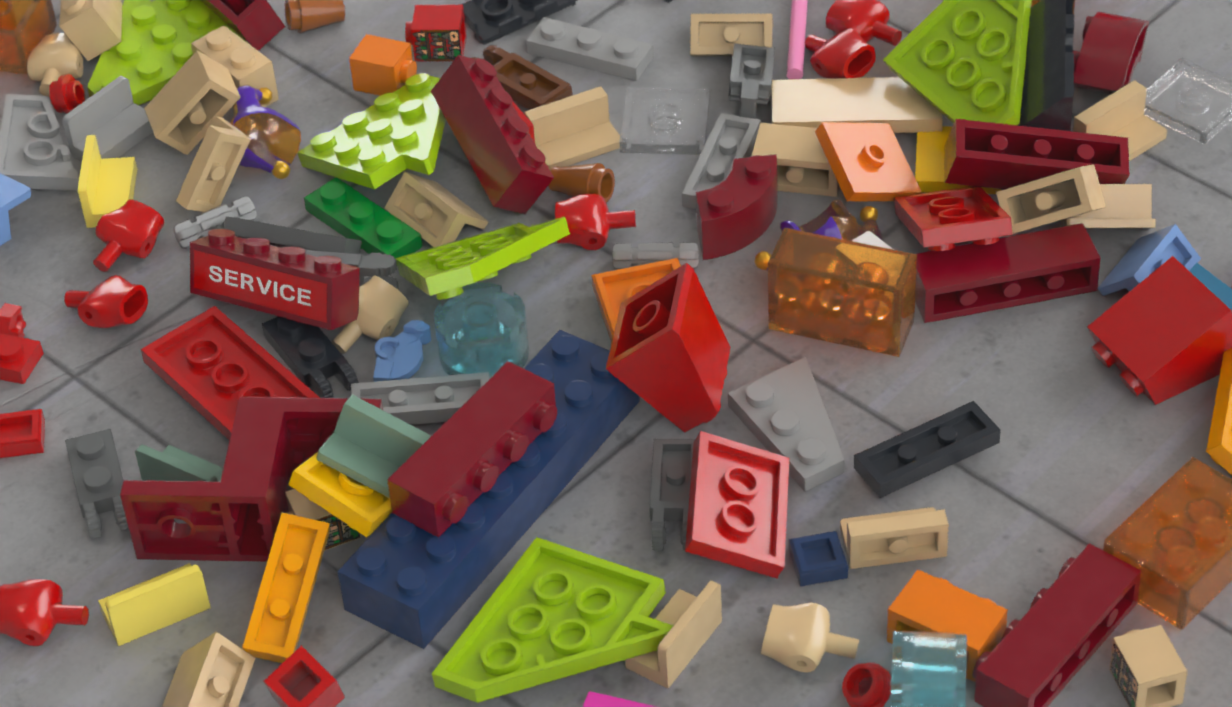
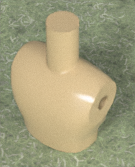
[27,33,83,97]
[332,276,409,354]
[761,603,859,672]

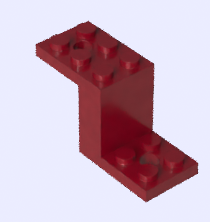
[120,397,383,562]

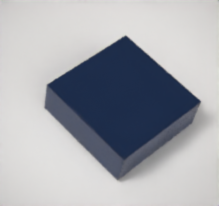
[789,531,848,587]

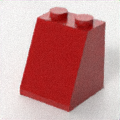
[1087,256,1232,405]
[606,263,731,433]

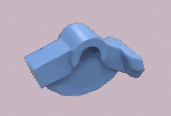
[373,320,432,382]

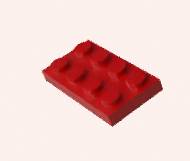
[141,306,320,441]

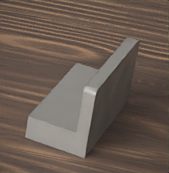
[62,76,153,161]

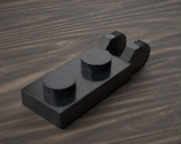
[262,316,359,398]

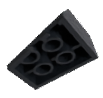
[1018,0,1074,131]

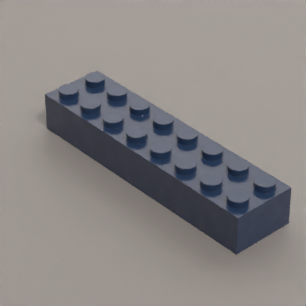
[337,330,640,649]

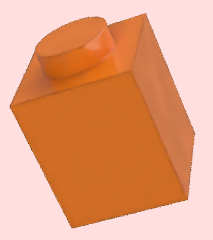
[349,34,417,96]

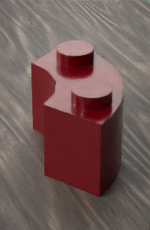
[1073,11,1150,94]
[696,154,778,260]

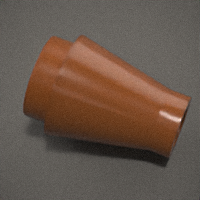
[285,0,345,33]
[548,163,615,202]

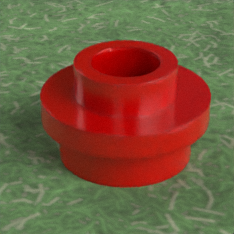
[49,74,85,114]
[842,662,892,707]

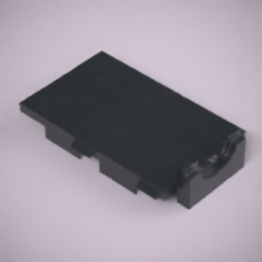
[461,0,578,45]

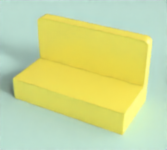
[78,135,137,228]
[98,563,211,646]

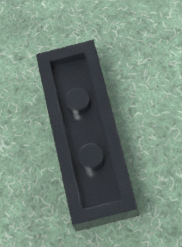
[854,401,1001,498]

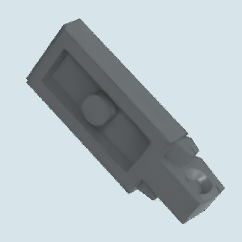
[728,43,775,119]

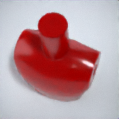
[825,0,902,46]
[805,28,876,79]
[555,194,636,250]
[93,199,165,272]
[64,275,148,328]
[0,579,89,646]

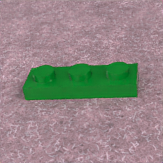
[304,177,423,258]

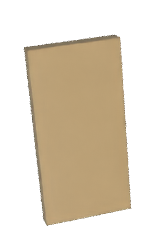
[771,77,943,133]

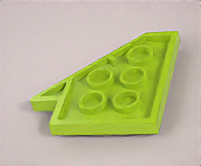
[87,0,247,105]
[883,0,1032,125]
[297,73,446,190]
[395,217,570,300]
[432,537,674,703]

